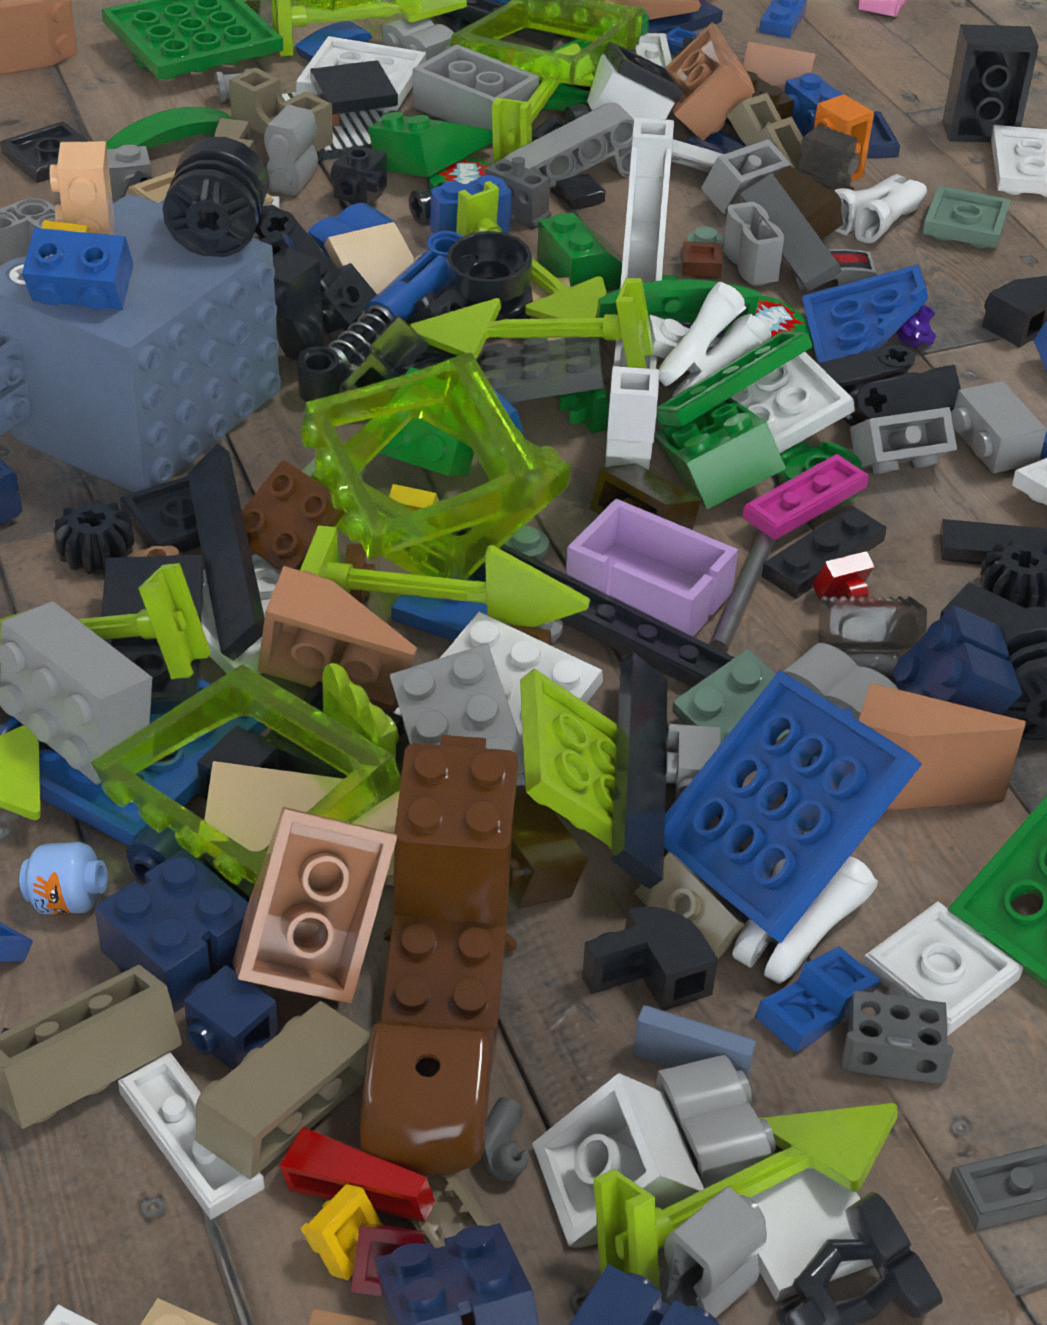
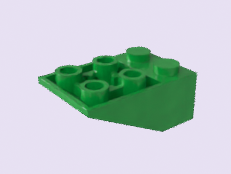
[654,397,786,509]

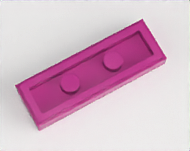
[742,454,869,540]

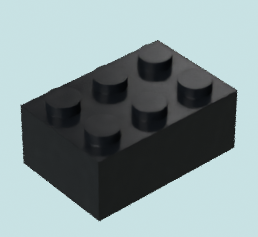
[942,24,1039,142]

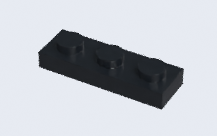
[762,506,887,599]

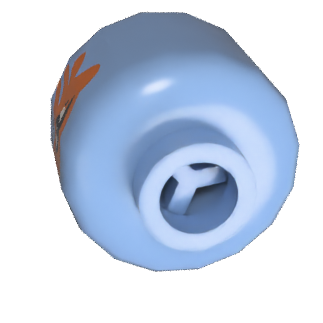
[19,842,108,916]

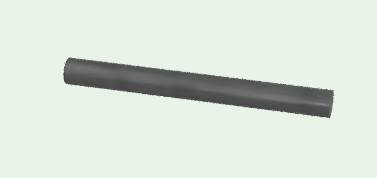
[710,530,775,653]

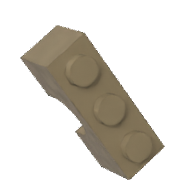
[229,67,333,152]

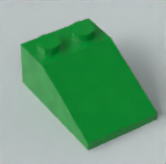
[368,112,493,177]

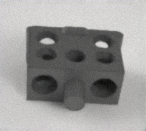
[486,157,551,229]
[841,988,954,1084]

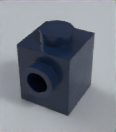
[184,965,279,1070]

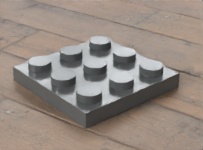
[473,337,604,403]

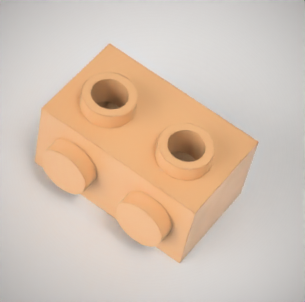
[50,141,115,235]

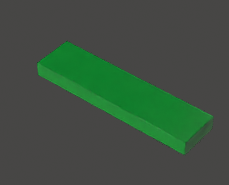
[656,331,813,427]

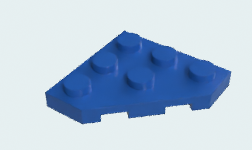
[802,264,928,363]

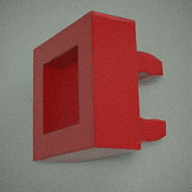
[812,551,874,613]

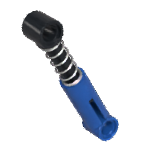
[297,231,463,405]

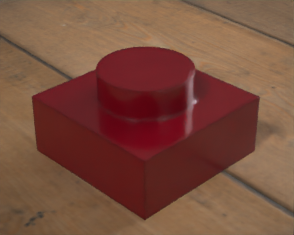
[351,1223,425,1296]

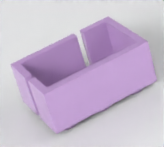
[566,499,738,637]

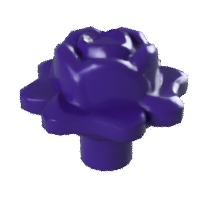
[896,305,937,347]

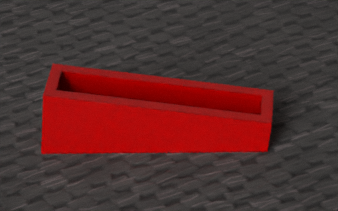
[279,1127,436,1222]

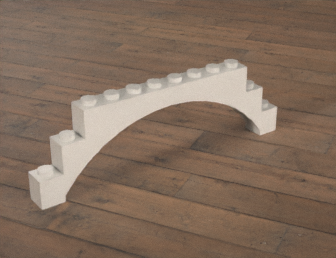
[605,118,674,470]

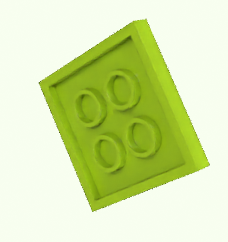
[520,668,618,849]

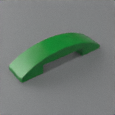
[106,107,232,152]
[595,279,760,338]

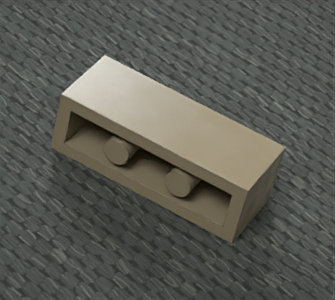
[0,965,183,1129]
[195,1001,370,1180]

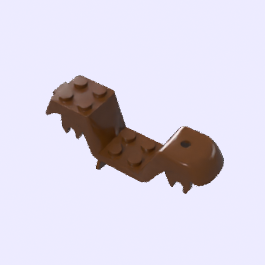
[360,735,519,1175]

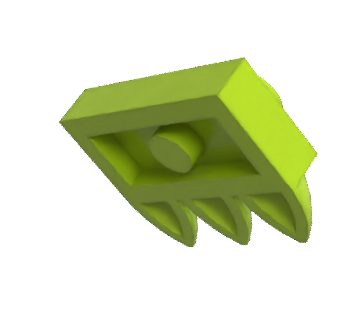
[322,663,399,775]

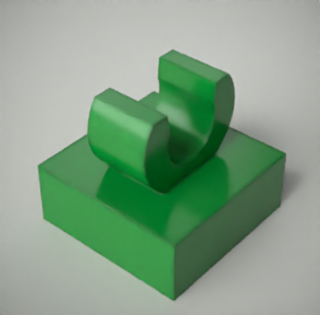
[558,388,609,434]

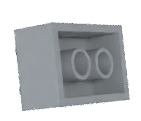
[413,44,539,130]
[0,601,152,785]
[389,643,525,788]

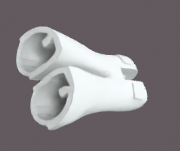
[835,174,927,244]
[658,281,771,397]
[732,832,878,984]

